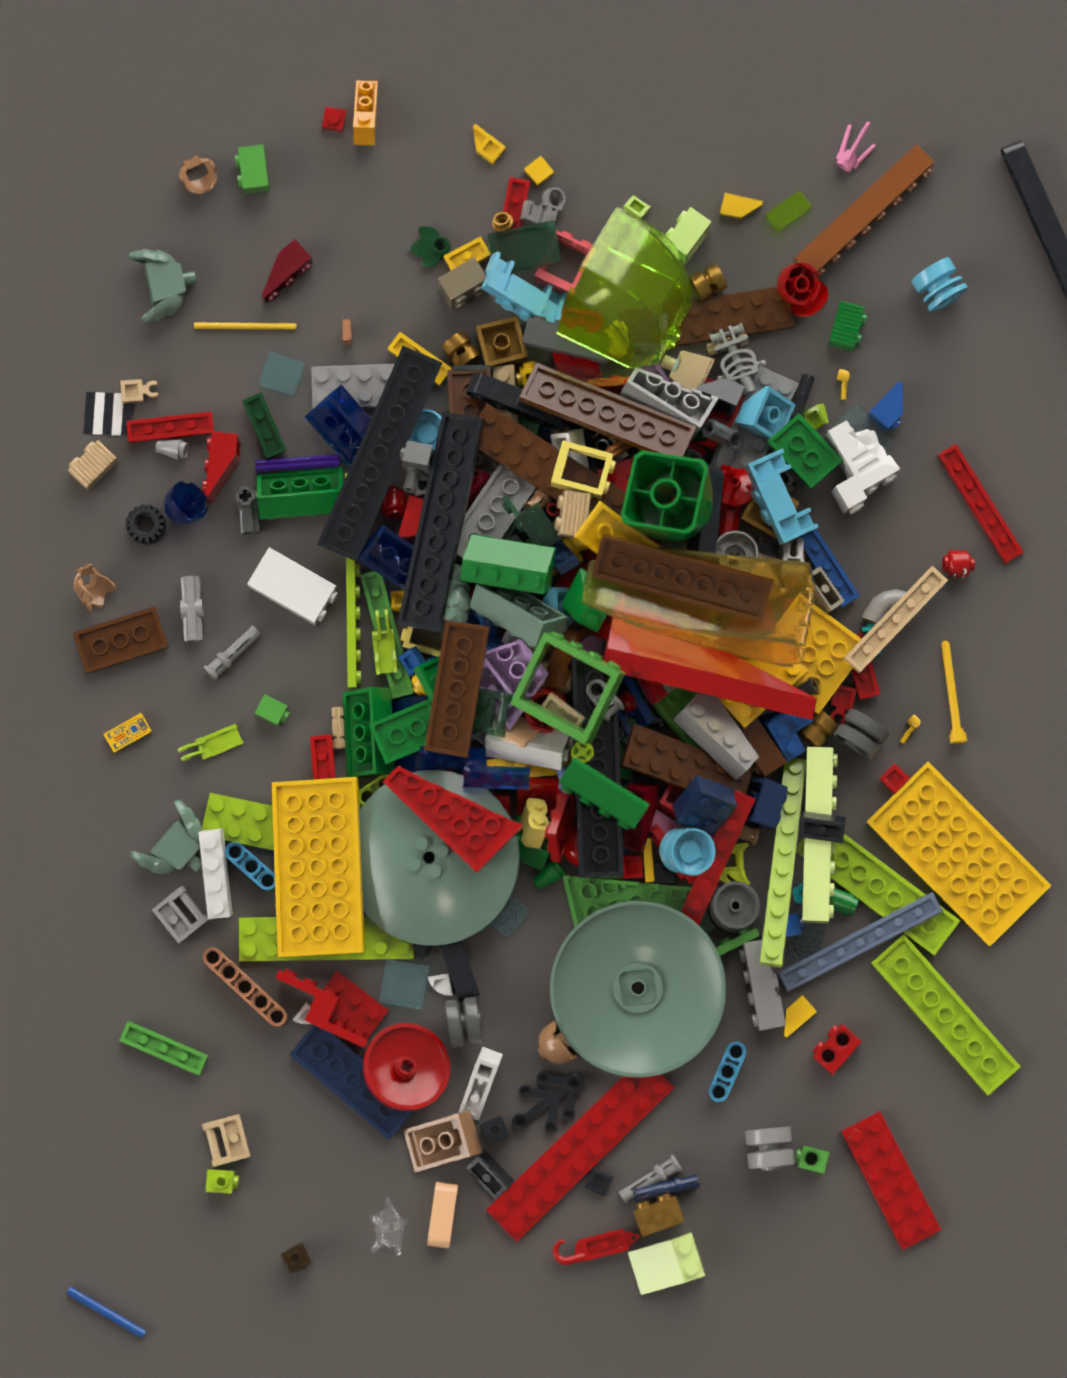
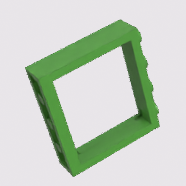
[510,631,626,744]

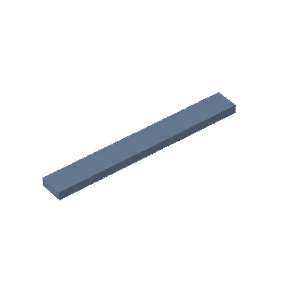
[778,892,943,992]

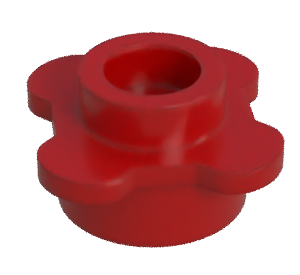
[618,690,636,714]

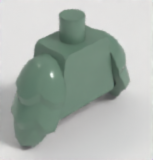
[128,249,196,322]
[444,563,471,623]
[130,799,202,874]

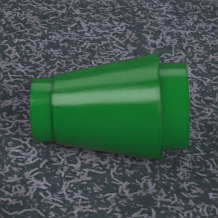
[533,861,566,890]

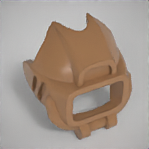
[178,155,217,195]
[73,563,116,612]

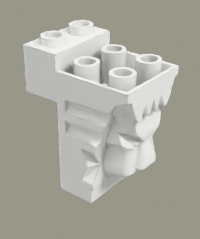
[823,420,900,514]

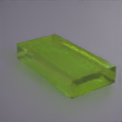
[765,190,812,232]

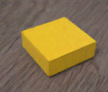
[524,156,554,187]

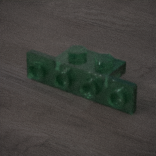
[502,495,561,570]

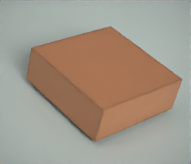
[343,319,352,345]

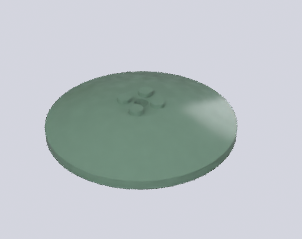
[359,770,520,945]
[550,901,726,1077]

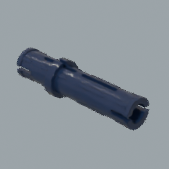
[633,1174,700,1203]

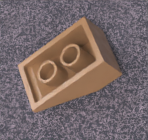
[403,1110,482,1172]

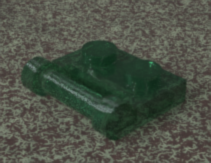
[473,688,513,737]

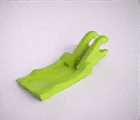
[372,609,398,675]
[177,723,244,761]

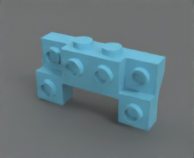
[481,251,567,323]
[744,448,819,545]

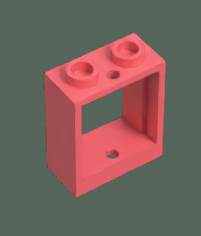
[534,231,595,299]

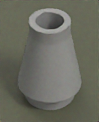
[155,439,189,461]

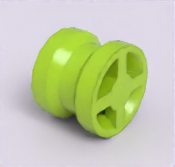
[571,742,593,763]

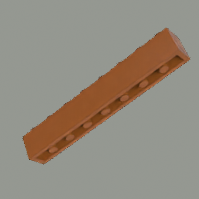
[793,144,934,279]

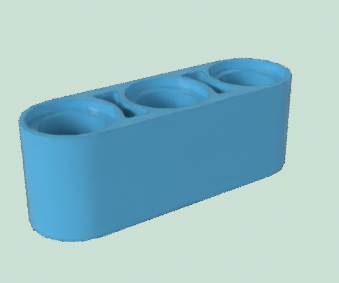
[225,842,275,892]
[708,1042,746,1102]

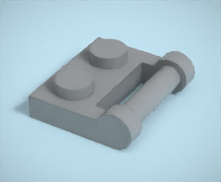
[152,886,210,944]

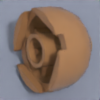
[538,1020,579,1064]

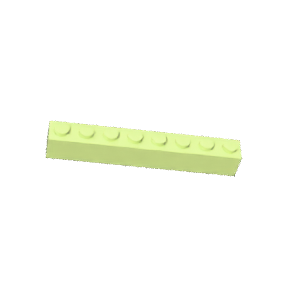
[802,747,838,924]

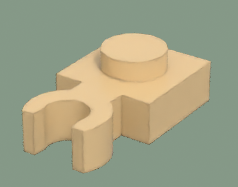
[120,379,159,403]

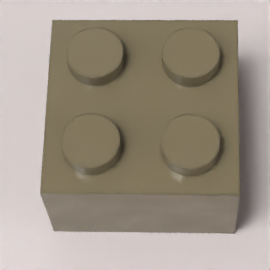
[438,257,487,310]

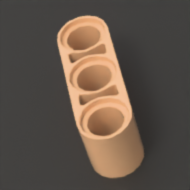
[427,1182,458,1249]

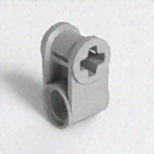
[586,679,625,722]

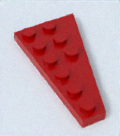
[383,766,524,873]

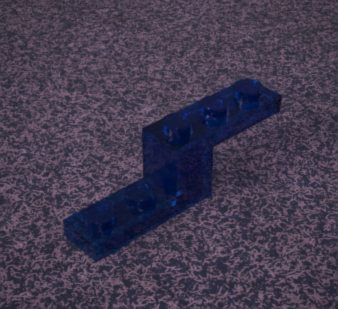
[419,746,530,789]

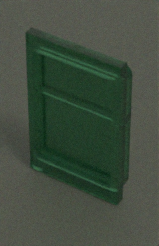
[488,220,561,274]

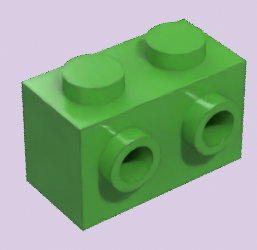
[235,144,270,194]

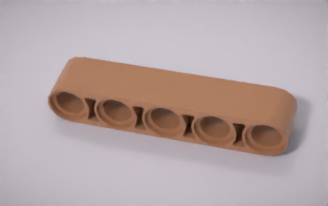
[203,947,288,1027]

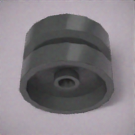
[833,708,890,760]
[707,881,760,933]
[445,996,483,1048]

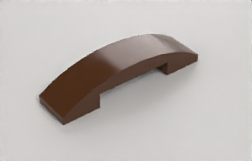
[545,620,594,690]

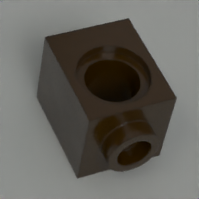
[281,1242,312,1273]

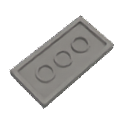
[311,363,395,410]

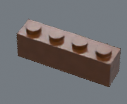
[730,715,787,778]

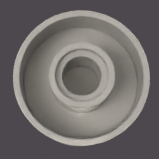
[745,1126,795,1171]

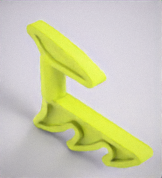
[719,843,750,885]

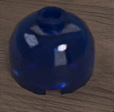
[164,481,208,525]

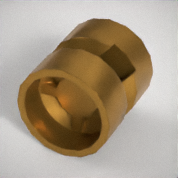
[688,263,727,301]
[442,331,481,370]
[798,710,838,747]

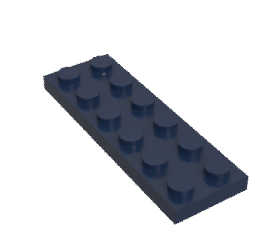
[289,1025,413,1140]

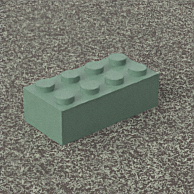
[469,584,569,647]

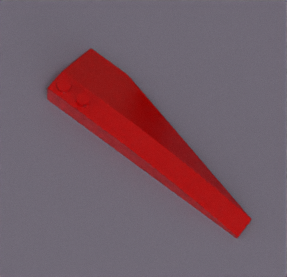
[602,605,817,720]

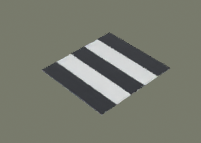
[83,392,132,436]

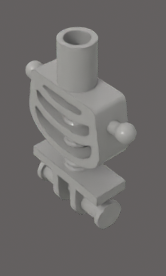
[709,323,766,395]

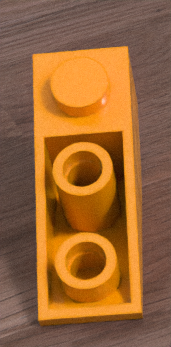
[353,81,378,145]

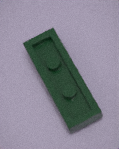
[242,392,287,460]

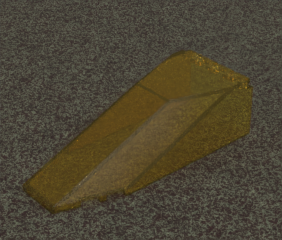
[582,547,815,668]

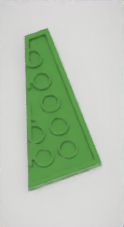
[562,875,692,928]

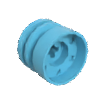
[911,257,968,312]

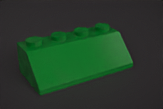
[257,467,344,520]
[460,534,556,594]
[343,687,395,778]
[559,757,650,831]

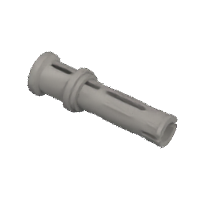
[203,625,261,681]
[619,1154,683,1204]

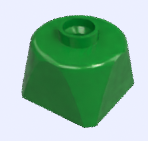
[621,450,713,543]

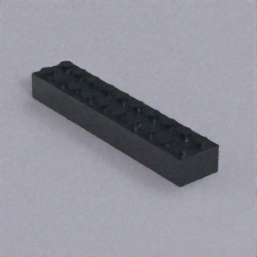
[571,657,624,879]

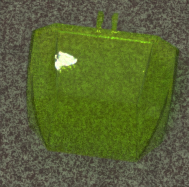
[556,207,692,369]

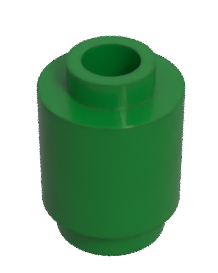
[829,888,859,915]

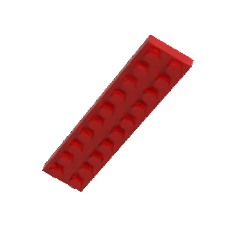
[486,1074,674,1242]

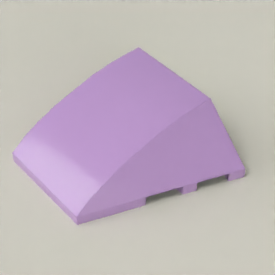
[480,639,548,731]

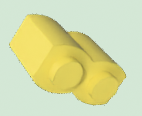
[520,798,549,849]

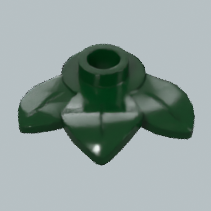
[409,226,451,267]

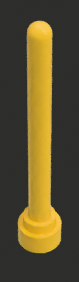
[941,641,967,744]

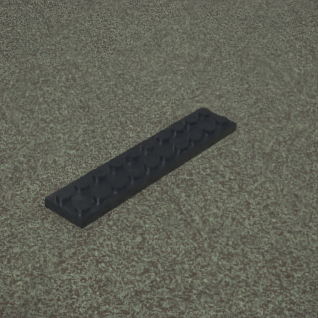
[317,346,442,562]
[397,412,485,633]

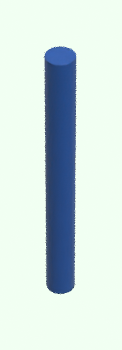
[66,1286,146,1338]

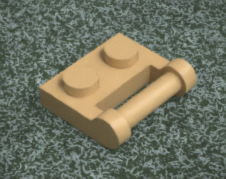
[201,1114,251,1167]

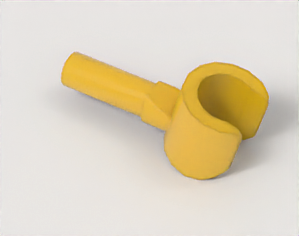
[836,369,850,400]
[900,714,921,744]

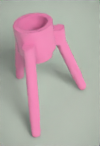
[836,122,875,172]

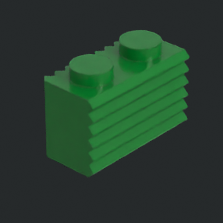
[828,301,868,352]

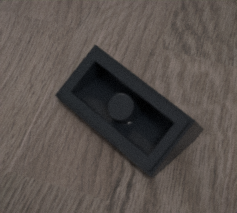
[799,811,846,843]
[465,1150,514,1200]

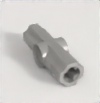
[180,576,204,643]

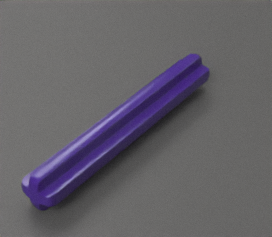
[255,455,340,473]

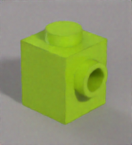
[205,1169,239,1194]

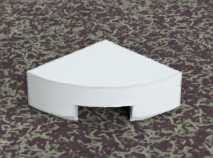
[428,974,453,996]
[293,1003,311,1025]

